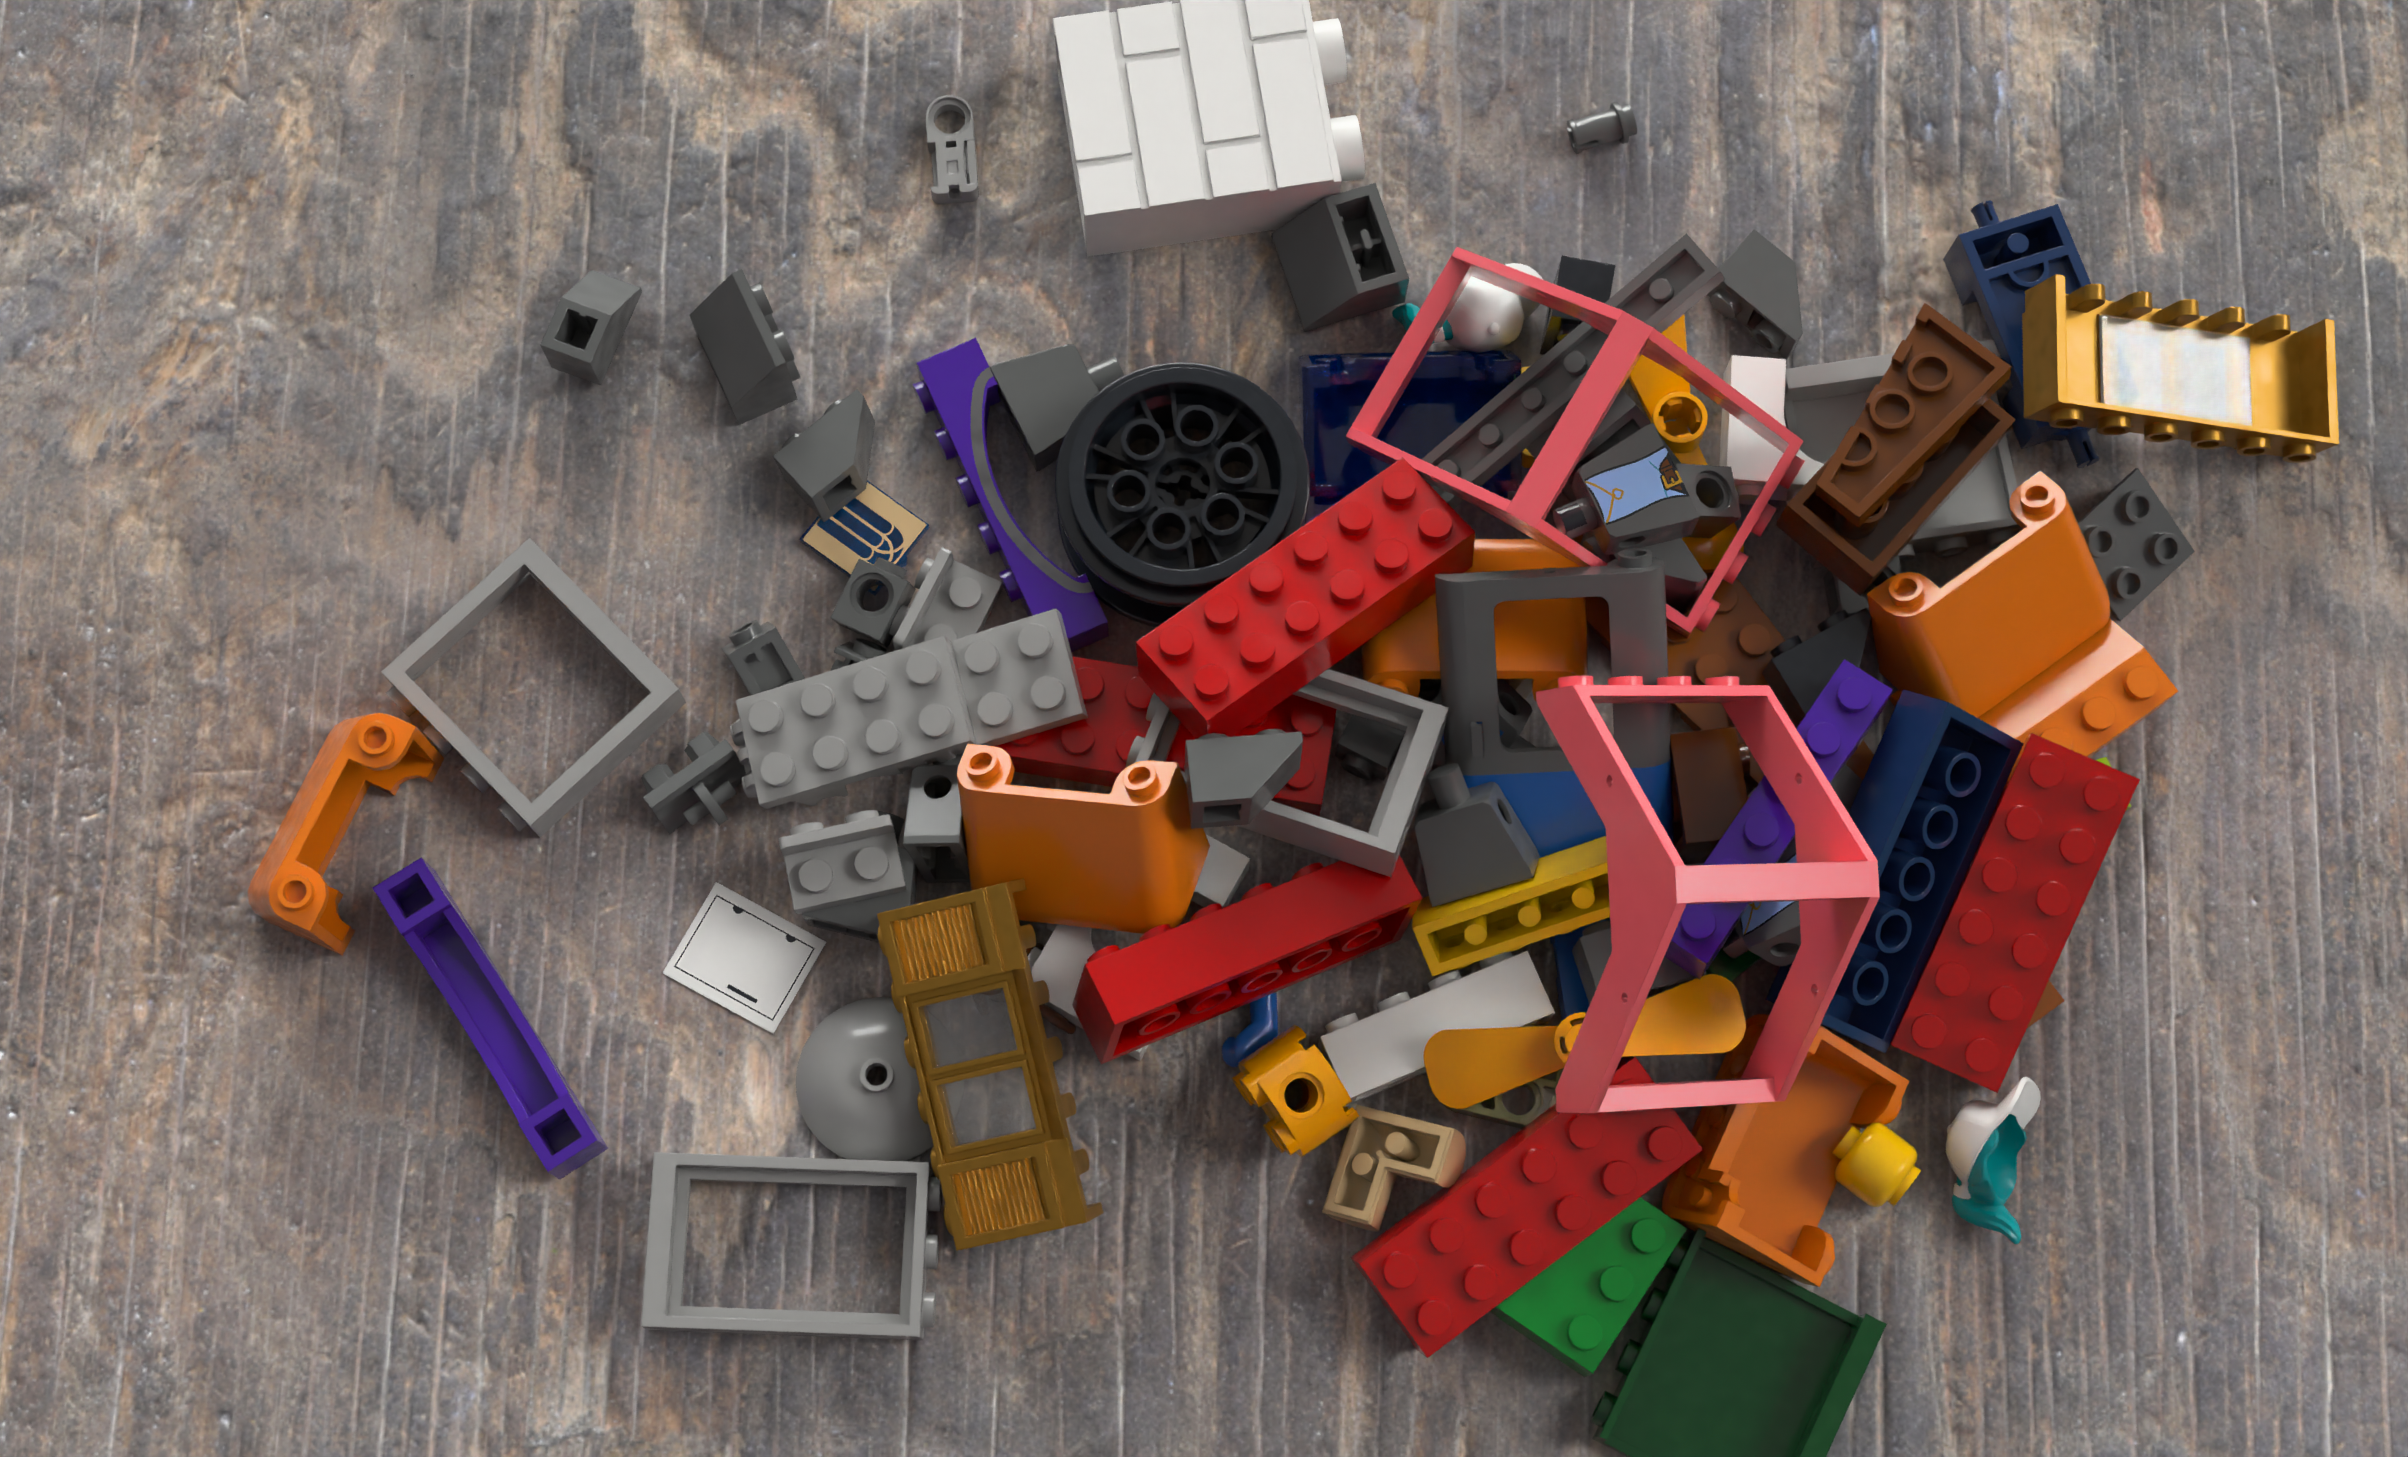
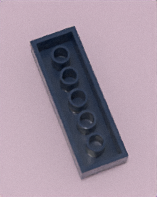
[1765,689,2024,1053]

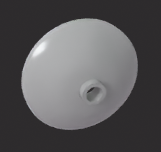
[796,997,965,1161]

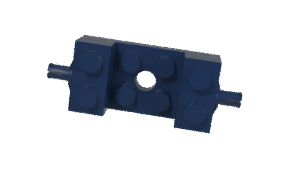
[1943,200,2139,468]

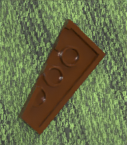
[1816,303,2011,528]

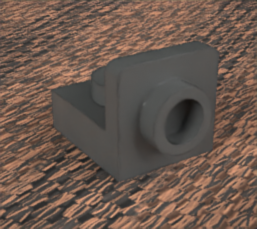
[722,620,805,696]

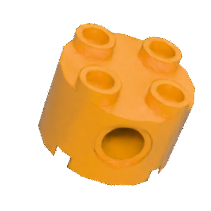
[1232,1025,1359,1158]

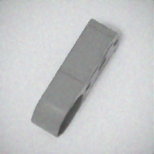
[926,95,979,204]

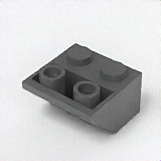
[1271,183,1409,332]
[689,269,800,425]

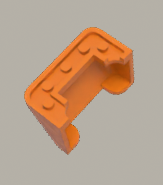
[1867,471,2110,718]
[1362,539,1588,701]
[248,713,444,956]
[957,744,1210,934]
[1662,1014,1909,1287]

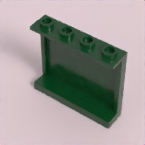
[1590,1228,1887,1457]

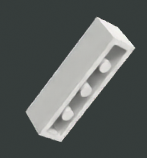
[1318,951,1555,1106]

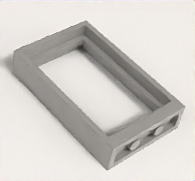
[1126,669,1448,877]
[641,1152,942,1340]

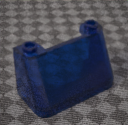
[1298,349,1522,505]

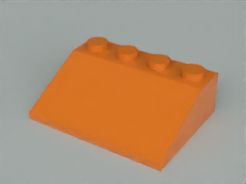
[1889,618,2178,794]

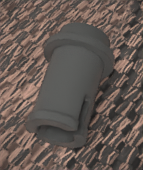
[1567,102,1637,154]

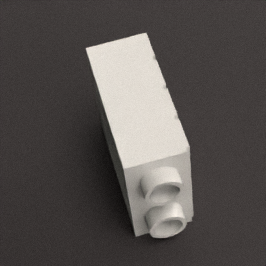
[1053,0,1365,257]

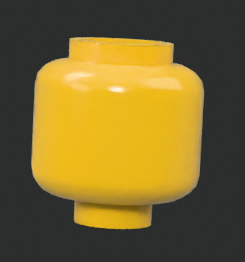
[1832,1123,1921,1207]

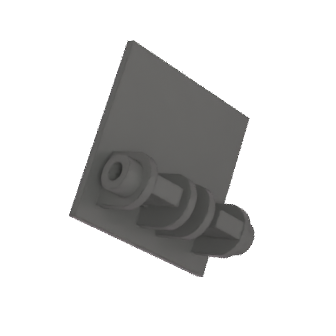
[2078,468,2195,621]

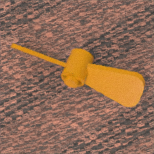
[1628,314,1744,573]
[1423,974,1746,1109]

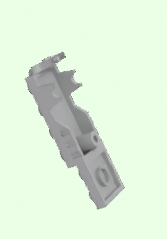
[730,609,1088,809]

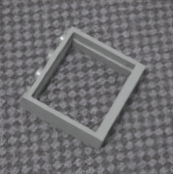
[381,538,686,837]

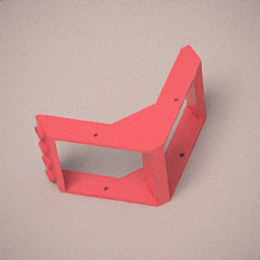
[1346,247,1805,638]
[1536,676,1880,1113]

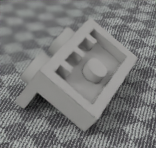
[889,547,1003,651]
[778,810,907,914]

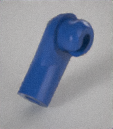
[1221,993,1279,1067]

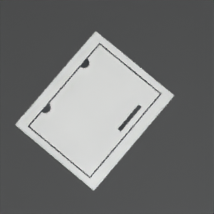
[663,882,826,1034]

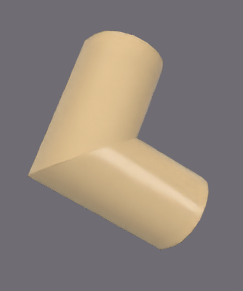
[1322,1105,1466,1232]

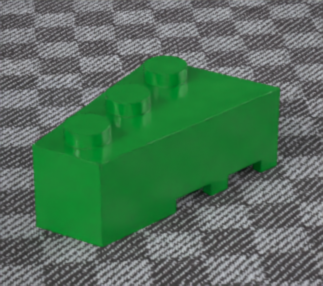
[1489,1197,1687,1377]

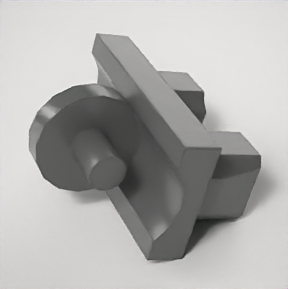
[641,732,746,834]

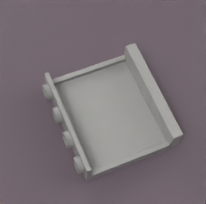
[1784,339,2022,569]

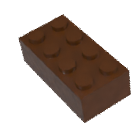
[1776,398,2016,596]

